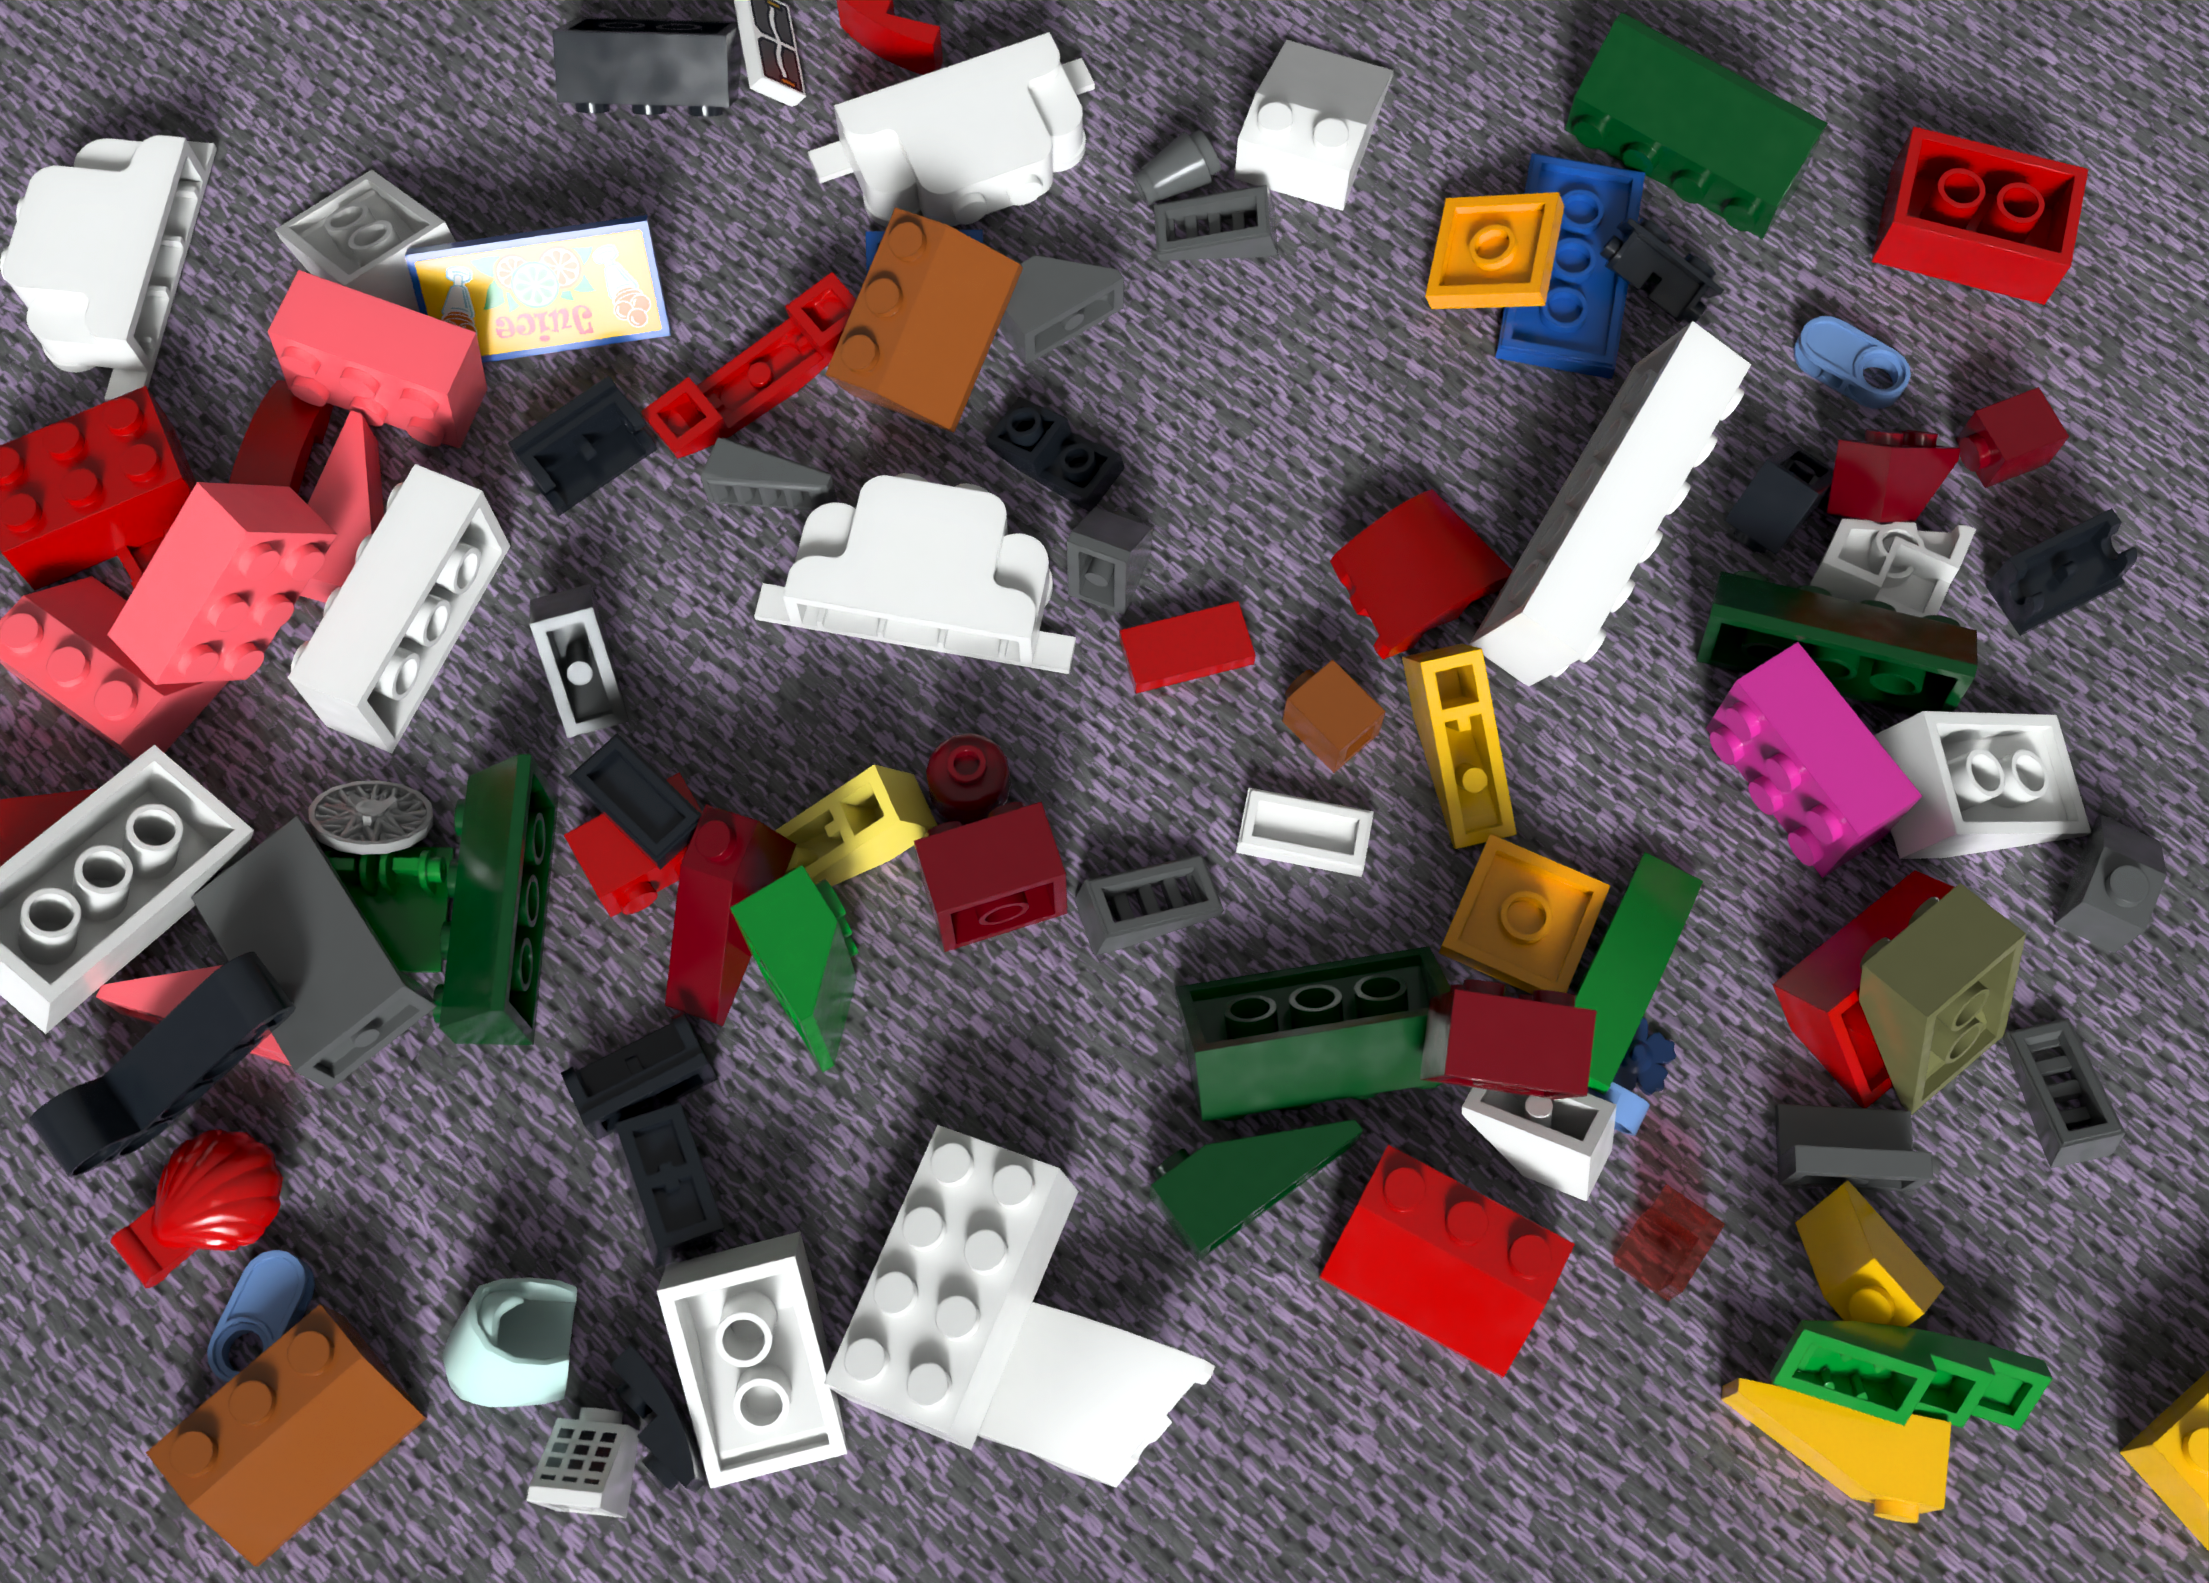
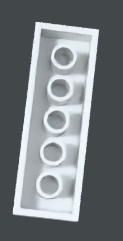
[1469,321,1751,686]

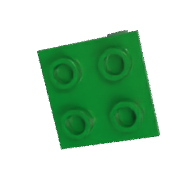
[324,847,454,973]

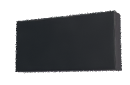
[568,733,702,870]

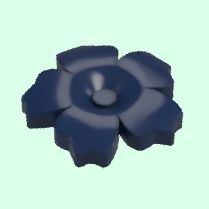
[1612,1018,1677,1096]

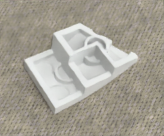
[1810,519,1976,618]
[978,1302,1215,1487]

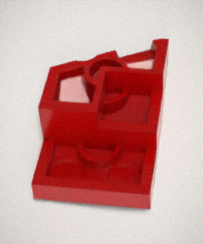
[1330,489,1512,660]

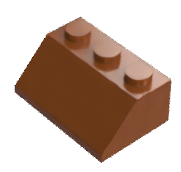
[825,207,1023,433]
[146,1304,427,1567]

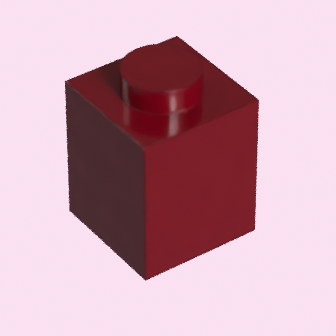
[1956,387,2070,488]

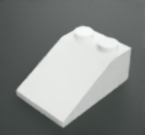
[1234,40,1394,211]
[275,170,456,312]
[1874,711,2091,859]
[657,1232,848,1489]

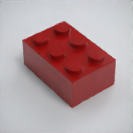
[1871,126,2089,305]
[0,386,196,591]

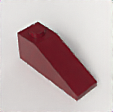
[665,805,797,1026]

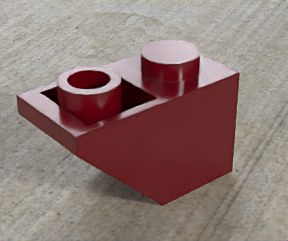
[1827,429,1961,522]

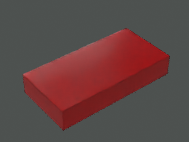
[1119,601,1256,694]

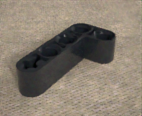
[29,951,296,1178]

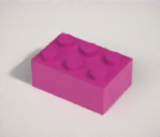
[1706,642,1922,878]

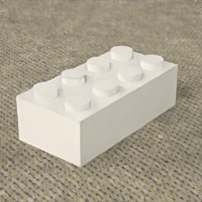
[288,464,510,753]
[0,745,254,1034]
[824,1125,1078,1450]

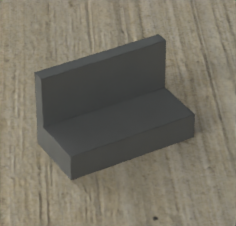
[1775,1104,1934,1192]

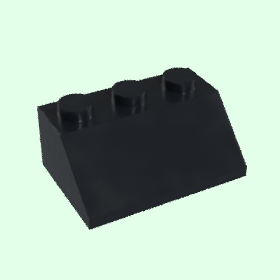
[552,17,743,117]

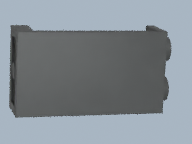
[191,816,437,1090]

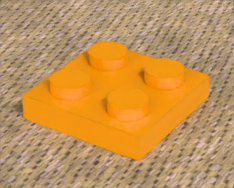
[1425,192,1564,309]
[1438,834,1611,994]

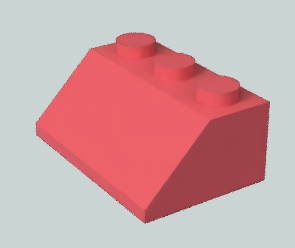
[0,576,229,761]

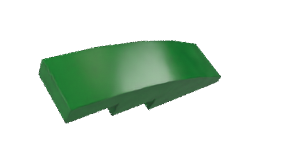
[1574,852,1703,1095]
[1770,1320,2053,1430]

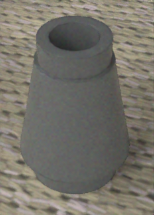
[1131,129,1221,206]

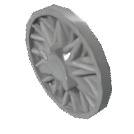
[308,780,433,855]

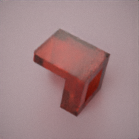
[1612,1184,1725,1302]

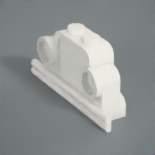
[808,32,1095,227]
[0,135,217,402]
[754,473,1076,674]

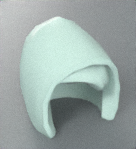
[442,1278,577,1407]

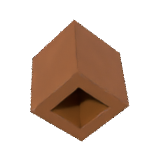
[1282,659,1386,773]

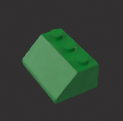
[730,865,859,1072]

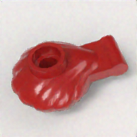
[110,1129,283,1288]

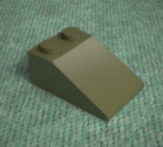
[1859,883,2026,1115]

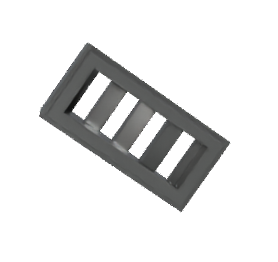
[1154,185,1278,261]
[701,438,838,511]
[1075,854,1224,956]
[2003,1018,2126,1168]

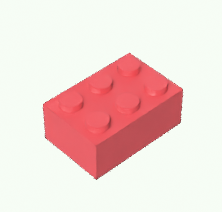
[268,270,488,449]
[107,482,338,685]

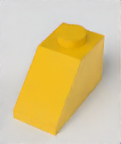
[1795,1180,1945,1327]

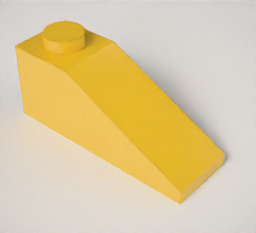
[1402,643,1517,849]
[1721,1378,1951,1523]

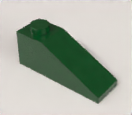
[1149,1119,1363,1262]

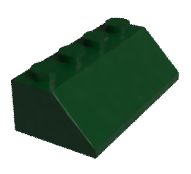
[1565,12,1828,240]
[1697,571,1978,714]
[432,754,559,1045]
[1175,946,1451,1122]

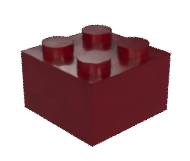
[914,802,1067,952]
[1420,979,1597,1100]

